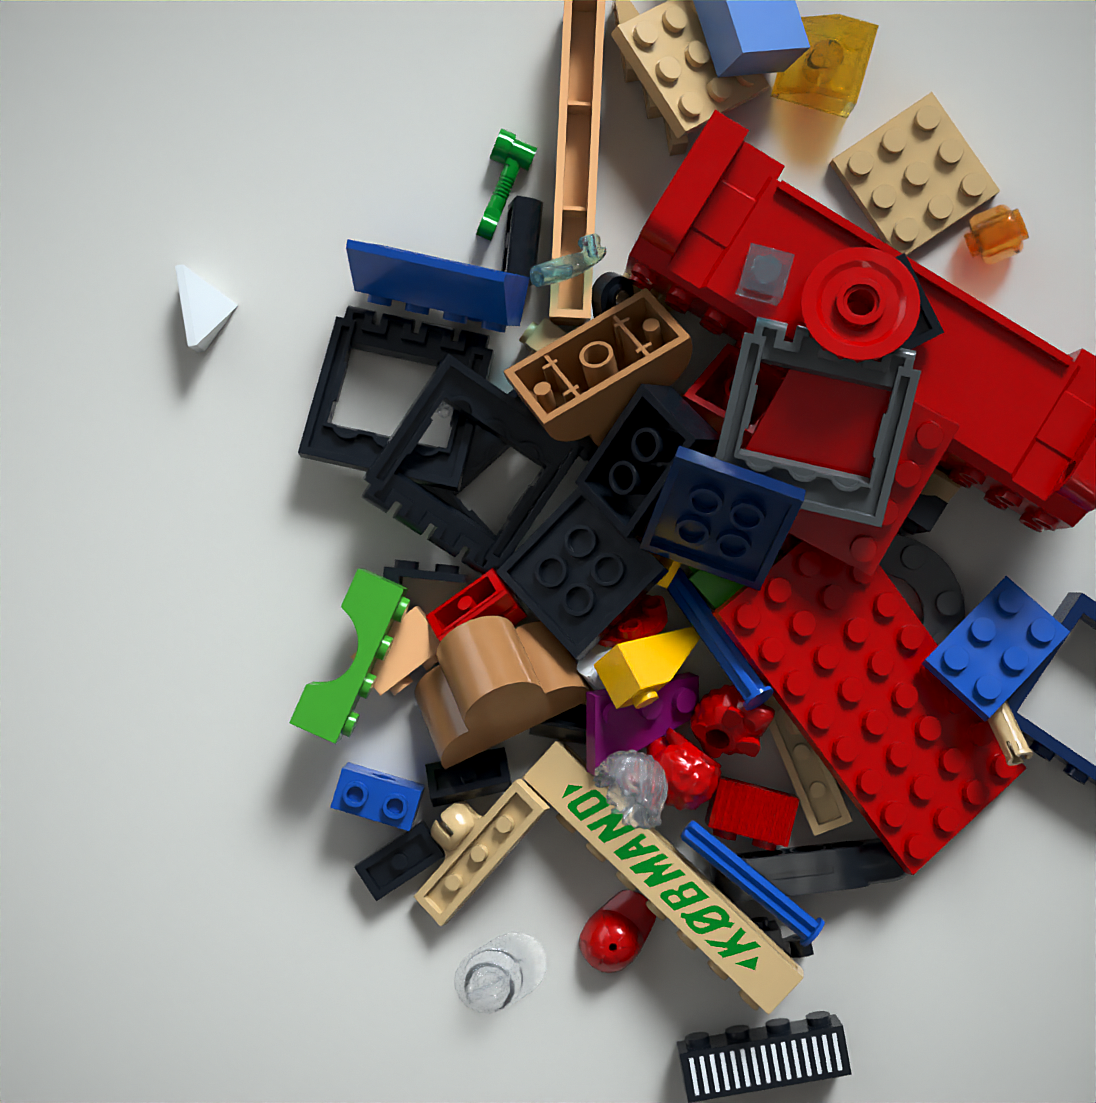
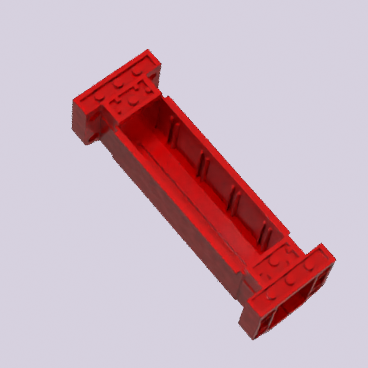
[625,110,1096,532]

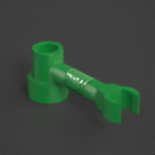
[476,128,537,241]

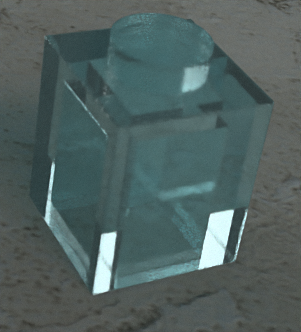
[735,243,795,305]

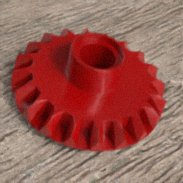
[800,247,920,363]

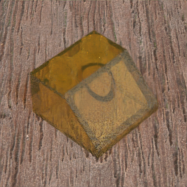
[770,14,879,118]

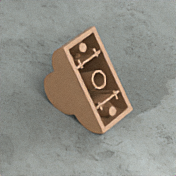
[503,288,693,447]
[414,616,591,769]

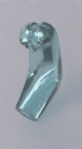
[530,234,607,287]

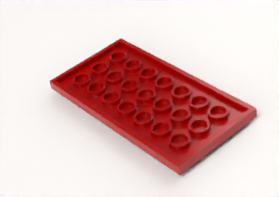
[712,539,1027,875]

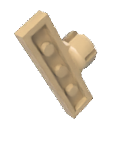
[761,680,853,836]
[413,779,550,926]

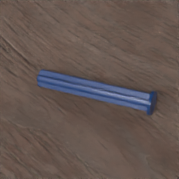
[667,567,774,710]
[680,821,825,947]

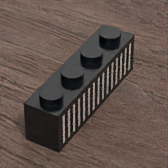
[676,1011,852,1103]

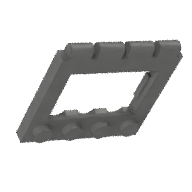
[715,316,921,527]

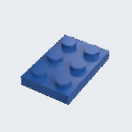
[922,576,1070,721]

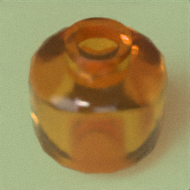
[963,204,1029,265]

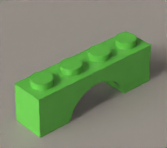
[289,568,411,744]

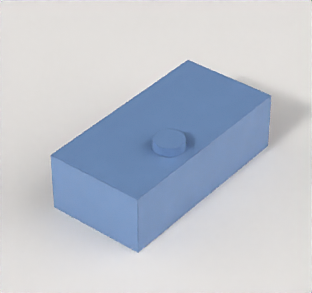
[693,0,810,78]

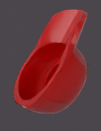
[579,889,656,973]

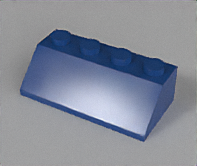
[346,239,530,333]

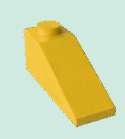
[593,626,700,709]

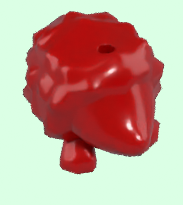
[690,684,775,758]
[642,727,722,811]

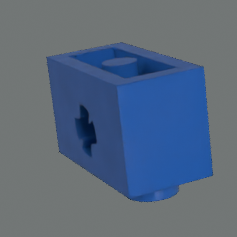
[330,762,426,831]

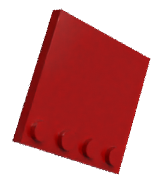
[744,369,960,576]

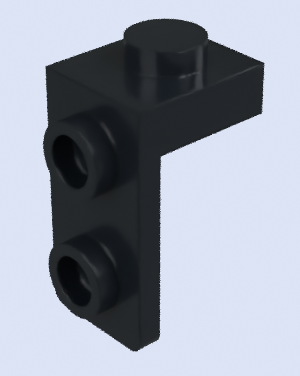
[383,559,468,585]

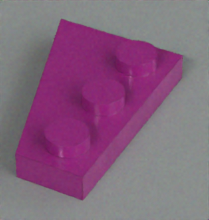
[586,672,699,776]

